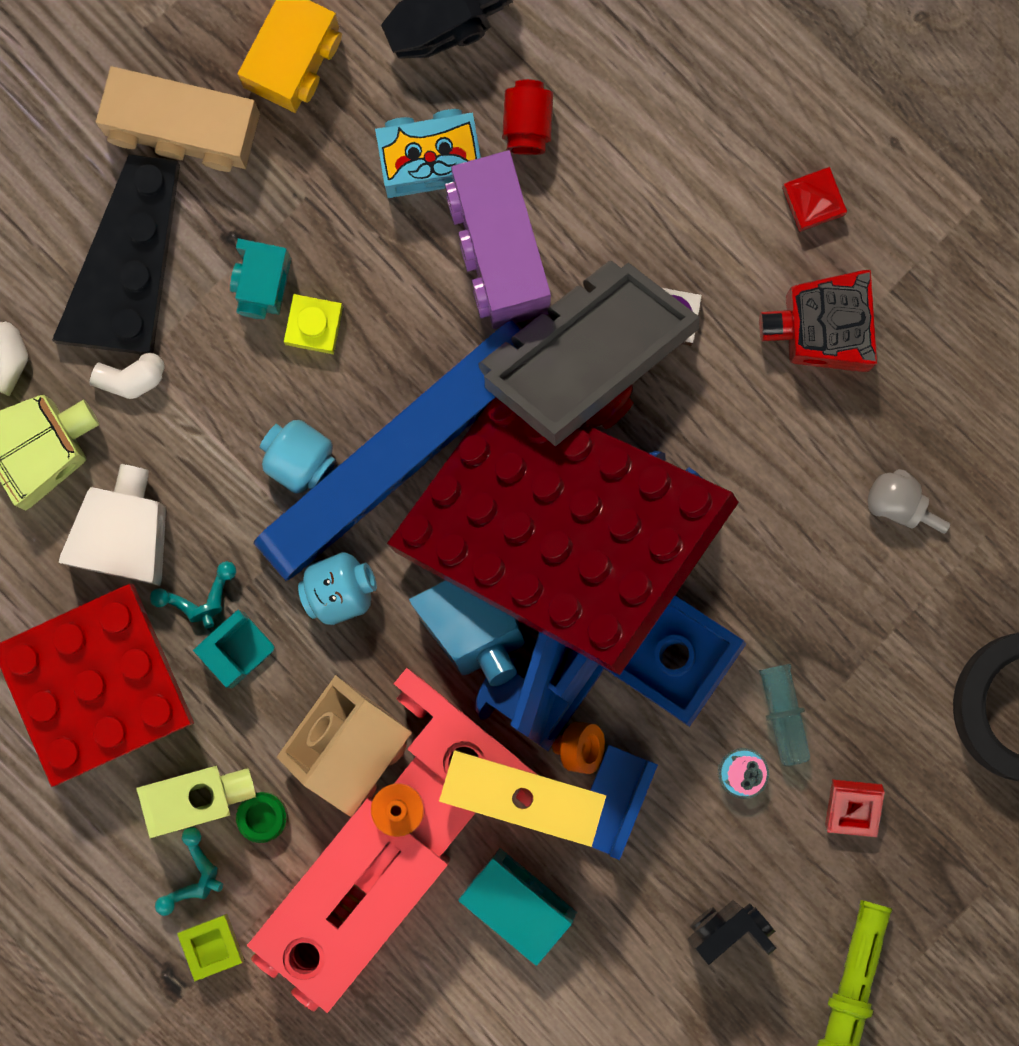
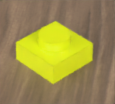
[284,294,343,354]

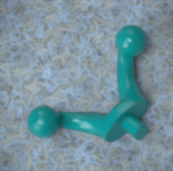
[150,561,236,629]
[155,827,224,916]

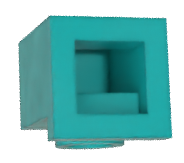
[230,238,292,319]

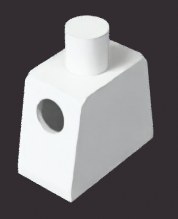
[59,464,166,586]

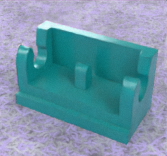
[458,848,577,966]

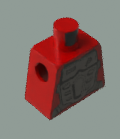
[759,270,877,372]

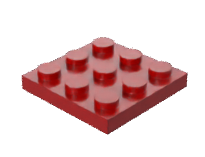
[0,583,194,787]

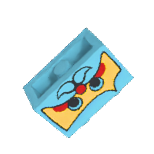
[375,109,481,198]

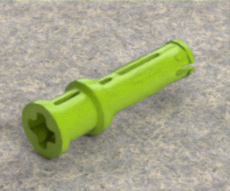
[817,900,892,1046]

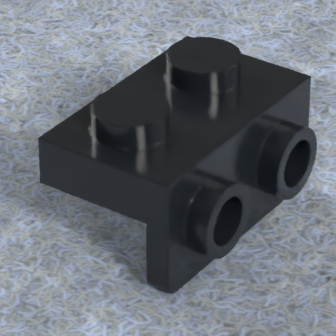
[687,900,777,965]

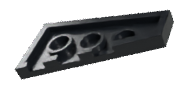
[52,154,180,355]

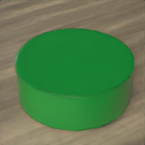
[236,792,288,843]

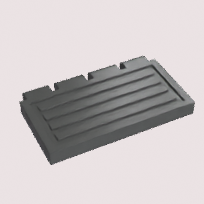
[478,261,700,446]

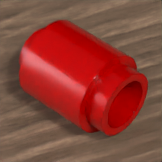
[502,79,554,155]

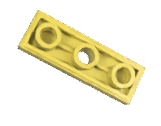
[439,750,606,847]

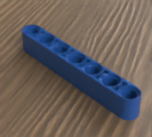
[253,320,520,581]

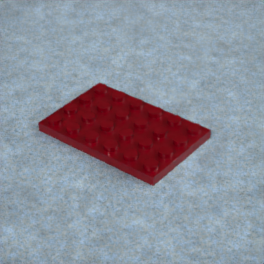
[387,397,739,675]

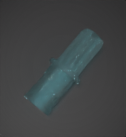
[759,664,810,766]

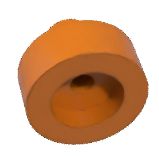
[552,722,605,774]
[371,783,424,837]

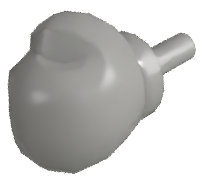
[867,469,950,534]

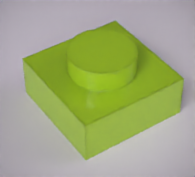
[177,914,245,982]

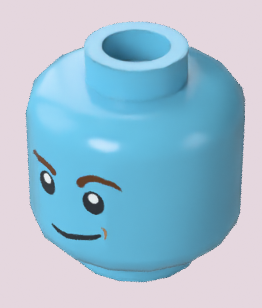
[298,552,377,625]

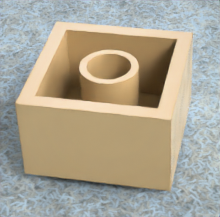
[277,675,412,817]

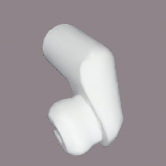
[0,321,28,396]
[90,353,165,399]

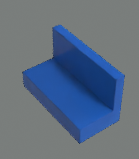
[590,745,658,860]

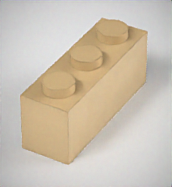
[96,66,260,172]

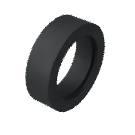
[953,633,1019,782]

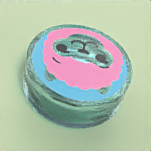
[717,748,769,799]

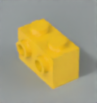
[237,0,342,113]

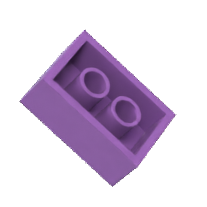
[445,150,551,329]

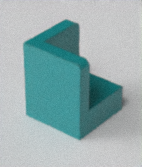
[193,609,275,689]

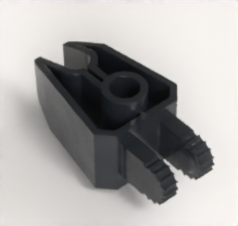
[381,0,513,59]

